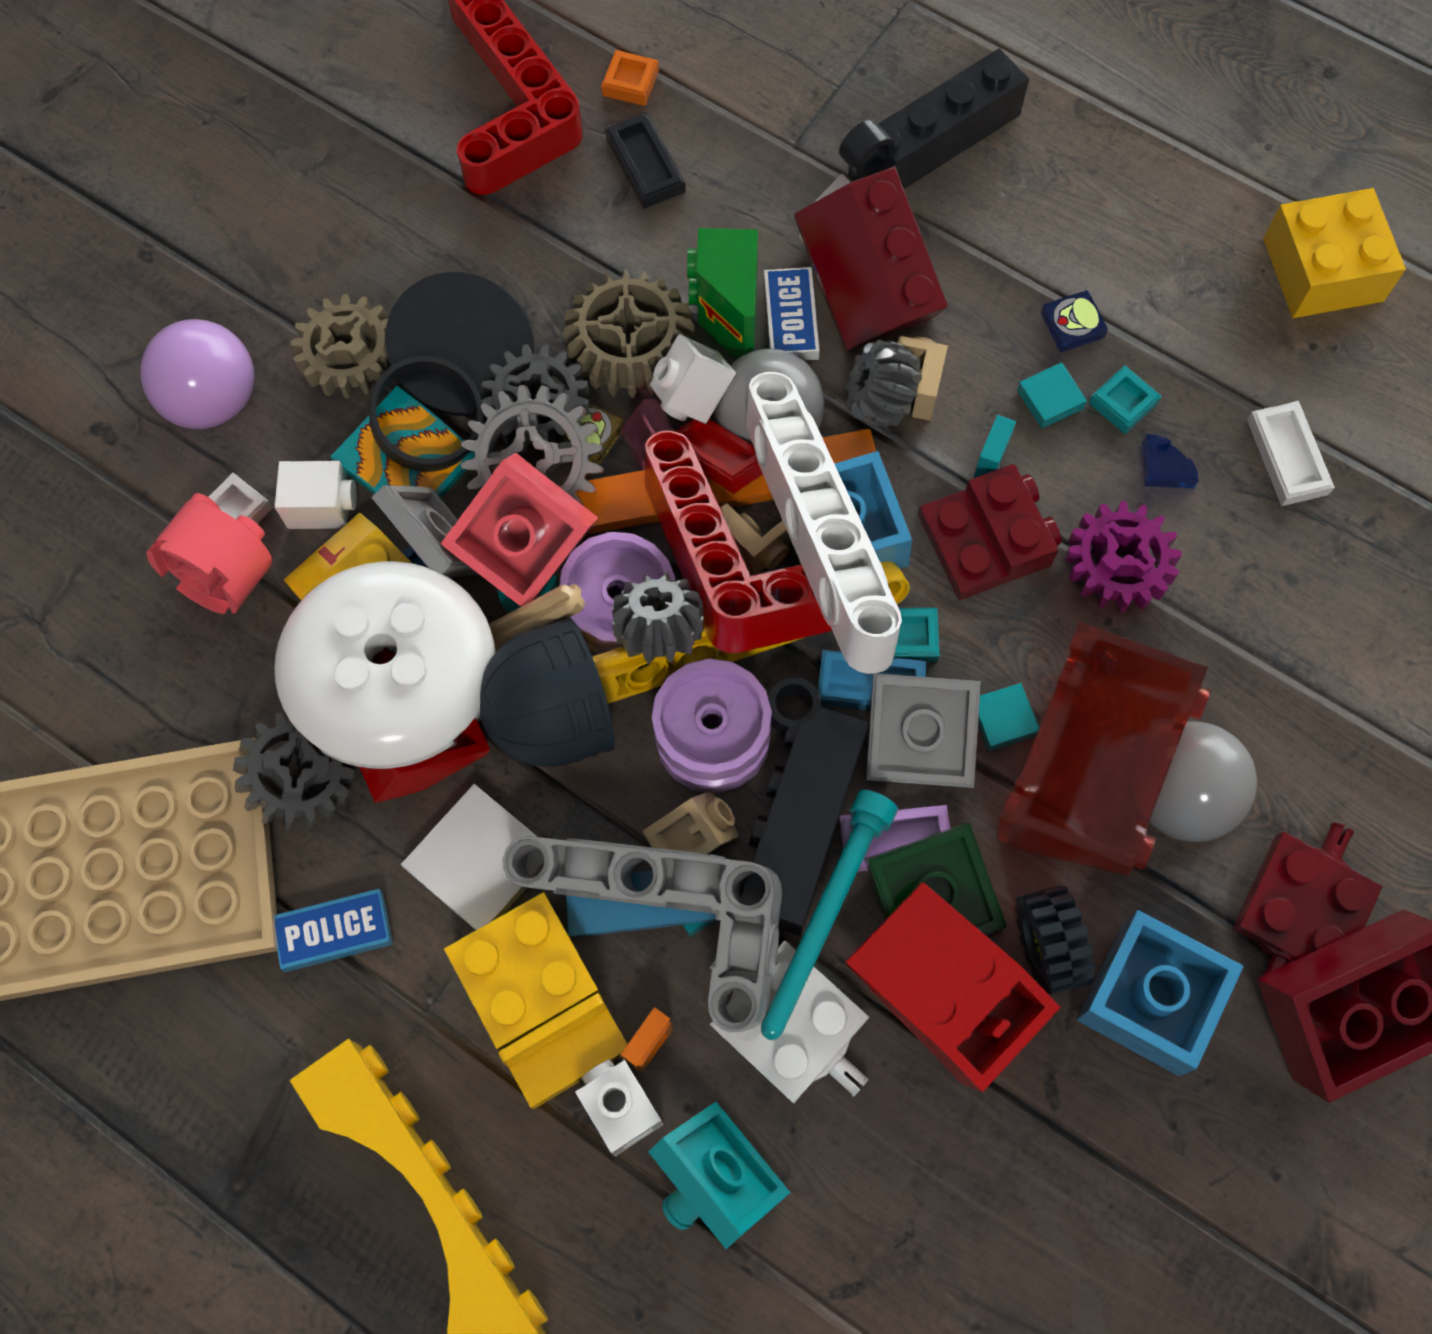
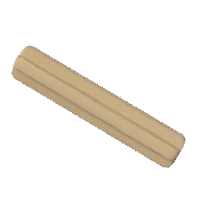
[489,584,585,653]

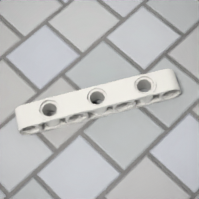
[746,372,902,674]

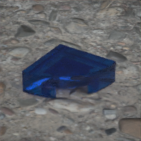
[1143,434,1199,489]

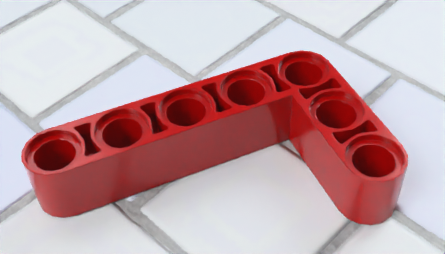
[448,0,583,195]
[644,431,832,653]

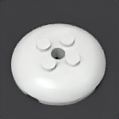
[274,561,495,769]

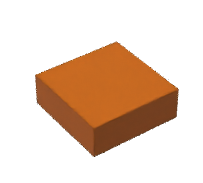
[601,50,659,106]
[620,1007,673,1073]

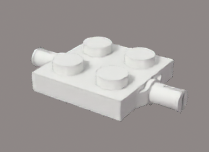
[710,941,870,1103]

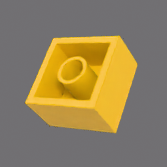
[1263,188,1406,319]
[444,892,603,1051]

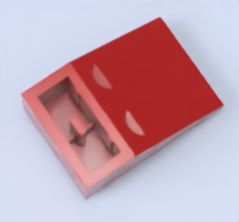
[845,882,1061,1092]

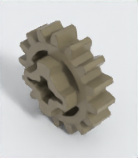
[291,294,389,398]

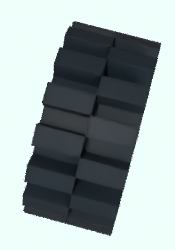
[1015,885,1095,995]

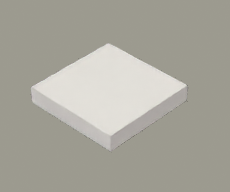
[401,784,544,930]

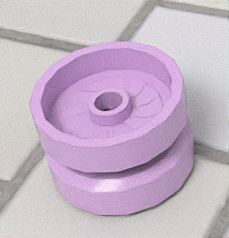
[560,532,676,656]
[651,659,772,794]

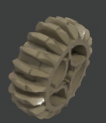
[563,269,695,399]

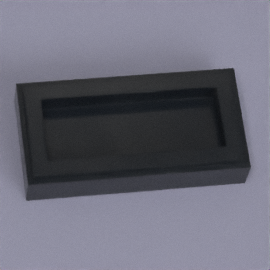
[605,113,686,209]

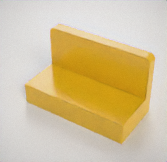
[498,993,628,1110]

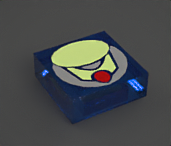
[1041,290,1108,353]

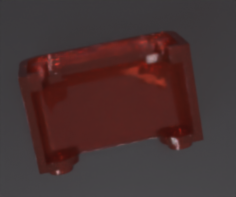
[996,622,1211,876]

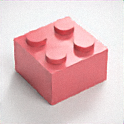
[440,453,598,606]

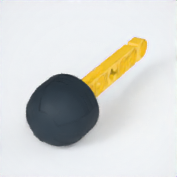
[480,561,910,767]

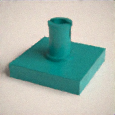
[648,1102,791,1249]

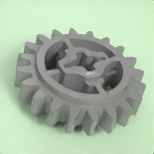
[461,385,604,506]

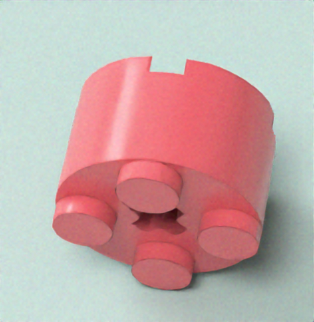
[146,493,273,614]

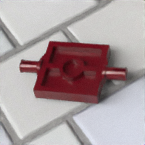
[1232,822,1383,988]

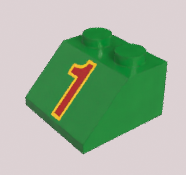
[687,228,758,360]

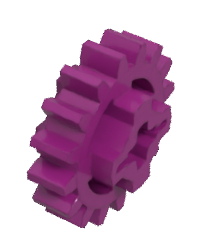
[1065,501,1182,613]

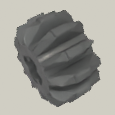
[845,340,922,428]
[612,572,704,665]

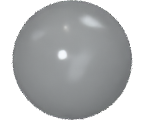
[714,349,824,445]
[1132,721,1257,842]

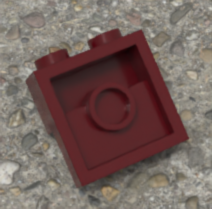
[918,463,1061,601]

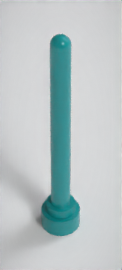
[761,790,898,1040]

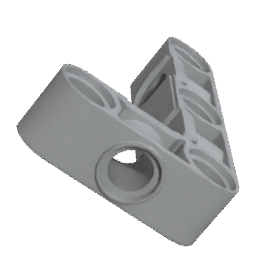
[503,836,782,1032]

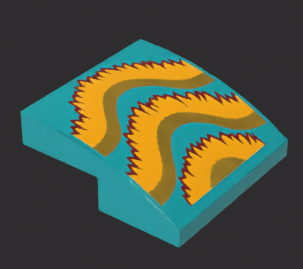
[330,386,475,498]

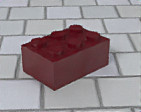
[1256,909,1432,1103]

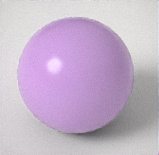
[140,319,255,429]

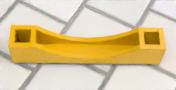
[289,1038,548,1334]

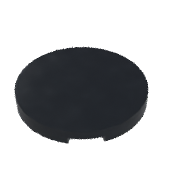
[385,272,534,418]

